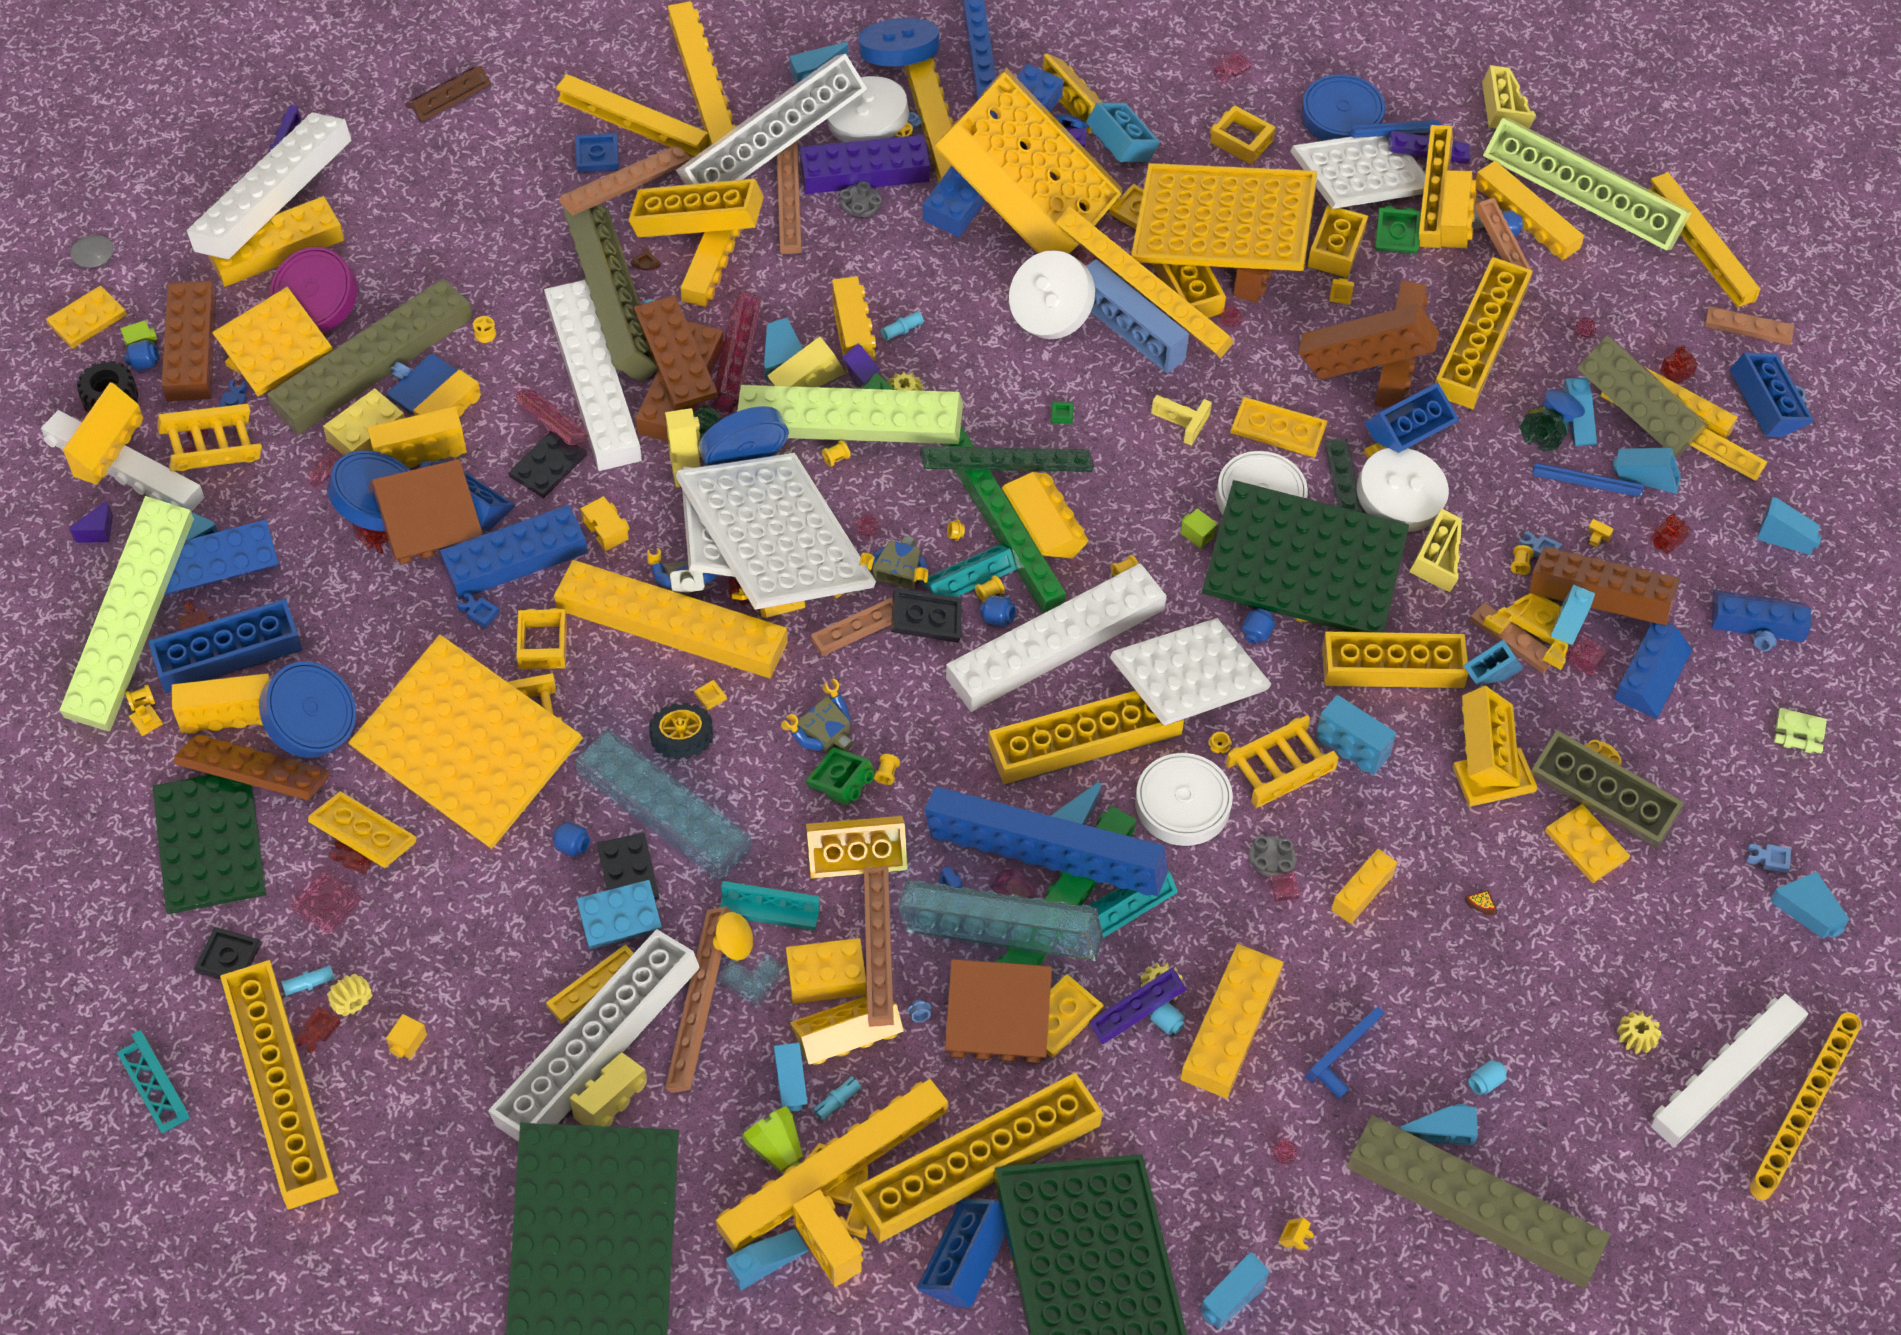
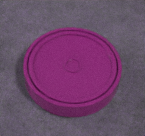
[270,247,358,333]

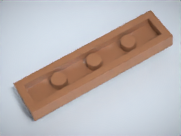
[1474,198,1531,270]
[1704,306,1794,345]
[811,597,892,656]
[1469,602,1551,674]

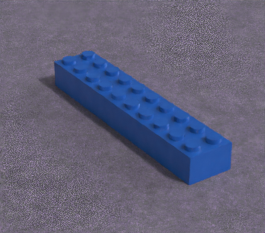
[923,63,1063,238]
[924,786,1168,897]

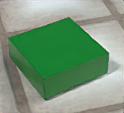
[1051,402,1074,424]

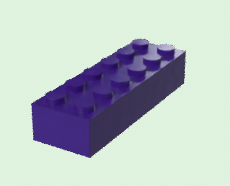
[800,135,930,194]

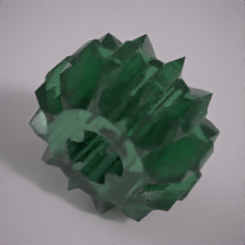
[694,405,722,438]

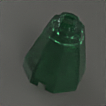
[1519,404,1569,452]

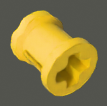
[821,440,851,467]
[1510,545,1534,575]
[1110,555,1139,577]
[975,575,1005,603]
[125,684,155,712]
[874,754,900,785]

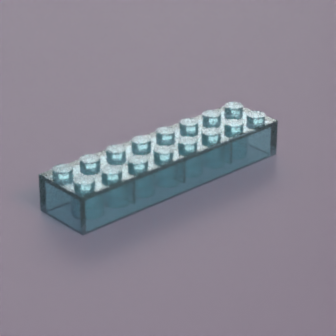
[575,729,752,882]
[898,880,1103,961]

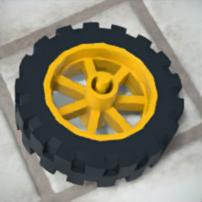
[649,703,714,759]

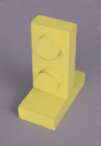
[1151,395,1212,446]

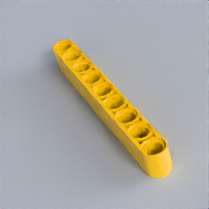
[1749,1012,1861,1200]

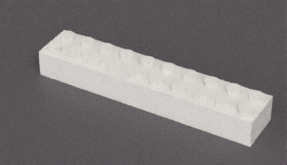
[676,54,867,185]
[187,113,351,259]
[544,280,642,471]
[946,563,1166,712]
[488,929,700,1142]

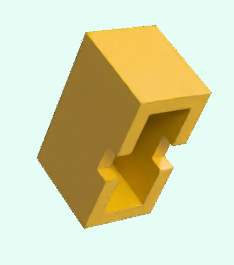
[580,496,630,552]

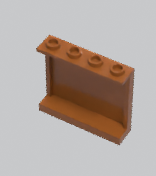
[368,459,483,565]
[945,959,1052,1064]

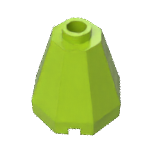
[741,1106,803,1173]

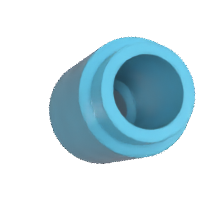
[1149,1002,1185,1035]
[1468,1060,1507,1095]

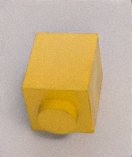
[386,1014,427,1059]

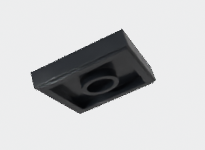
[194,927,261,980]

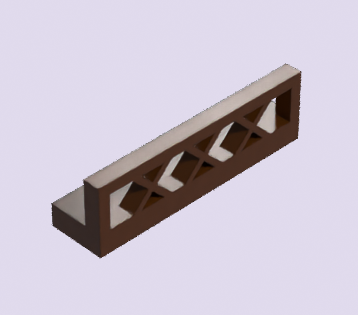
[405,66,491,122]

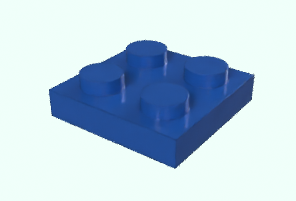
[575,133,619,172]

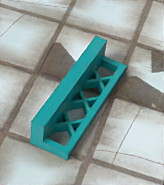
[920,544,1017,597]
[1077,871,1178,940]
[720,881,820,931]
[116,1029,190,1133]

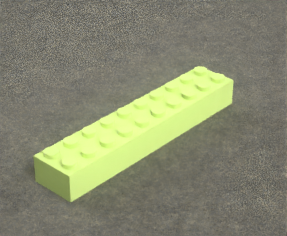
[1483,118,1692,250]
[737,385,963,444]
[59,496,194,732]

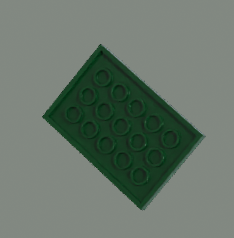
[152,774,267,914]

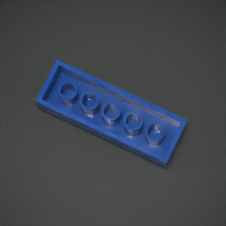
[440,505,588,600]
[163,520,280,597]
[148,599,303,693]

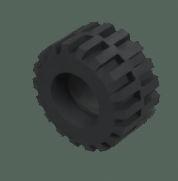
[77,360,139,413]

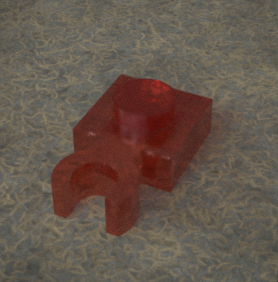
[329,841,373,875]
[296,1006,341,1053]

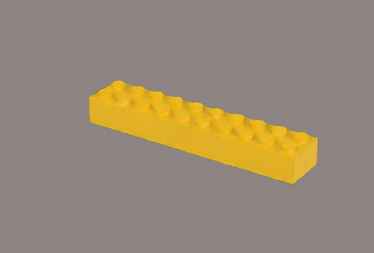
[554,560,788,679]
[220,960,339,1210]
[853,1072,1103,1243]

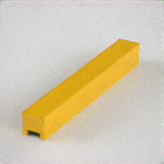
[556,74,709,157]
[1648,172,1760,308]

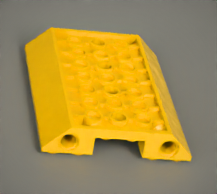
[933,67,1123,254]

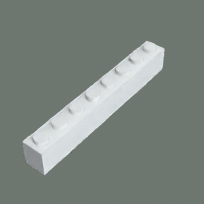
[41,410,204,512]
[1651,994,1809,1147]

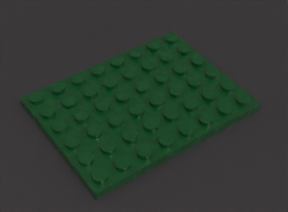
[1202,480,1409,633]
[506,1123,679,1335]
[993,1154,1187,1335]

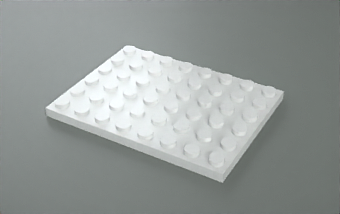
[675,453,876,610]

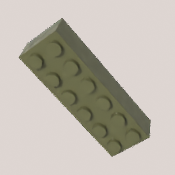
[1577,335,1709,458]
[1532,730,1684,849]

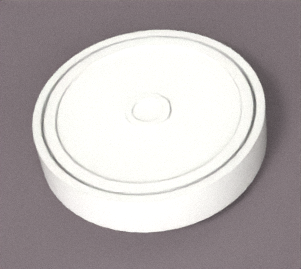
[827,76,909,142]
[1009,250,1095,339]
[1357,448,1449,532]
[1216,451,1308,515]
[1135,753,1233,846]

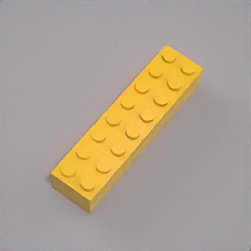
[1435,257,1533,409]
[988,691,1184,785]

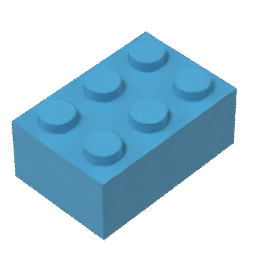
[1086,102,1160,162]
[1315,695,1396,775]
[577,880,662,950]

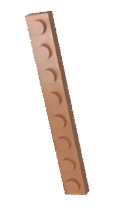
[777,140,802,254]
[559,145,691,216]
[864,866,894,1027]
[665,906,732,1093]

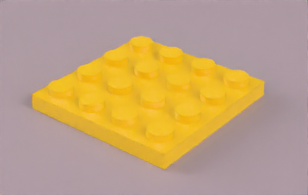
[212,287,333,397]

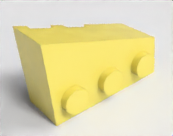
[1482,65,1536,129]
[767,337,845,387]
[665,408,701,487]
[1409,508,1462,592]
[569,1052,647,1126]

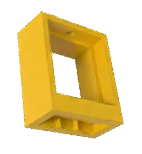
[1210,105,1276,165]
[516,608,567,670]

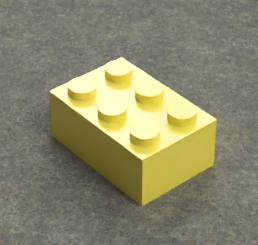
[323,388,405,456]

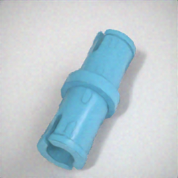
[880,311,924,341]
[281,965,335,997]
[813,1076,862,1122]

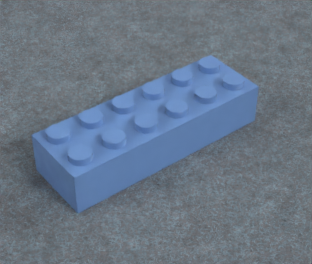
[1086,259,1189,374]

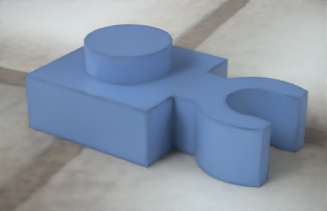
[1518,531,1562,558]
[1746,844,1791,874]

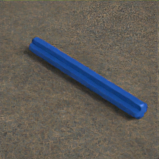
[1350,120,1441,138]
[1532,463,1644,497]

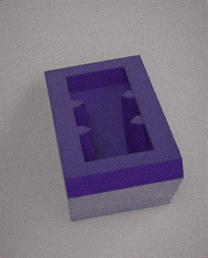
[842,344,880,385]
[69,501,113,543]

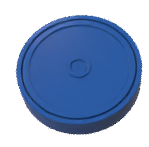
[858,18,940,66]
[1301,74,1385,141]
[698,406,789,466]
[327,451,411,531]
[259,661,356,758]

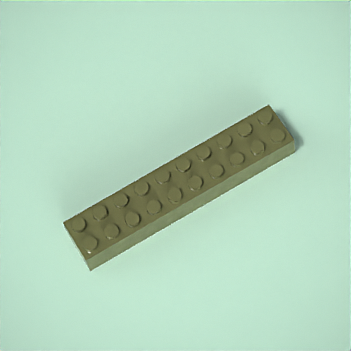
[563,204,658,382]
[267,278,473,435]
[1347,1115,1611,1289]

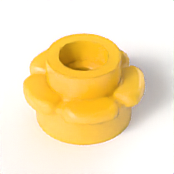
[947,519,965,541]
[1208,732,1232,754]

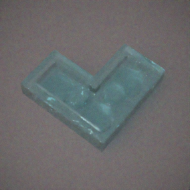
[717,954,787,1007]

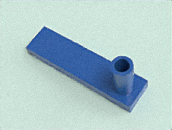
[1304,1006,1385,1099]

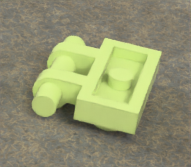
[1774,708,1827,753]

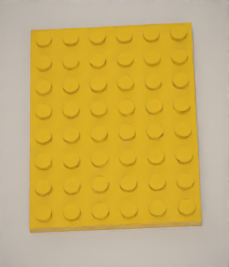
[1131,163,1317,271]
[348,634,583,849]

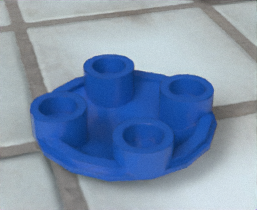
[1052,113,1088,129]
[1543,389,1585,422]

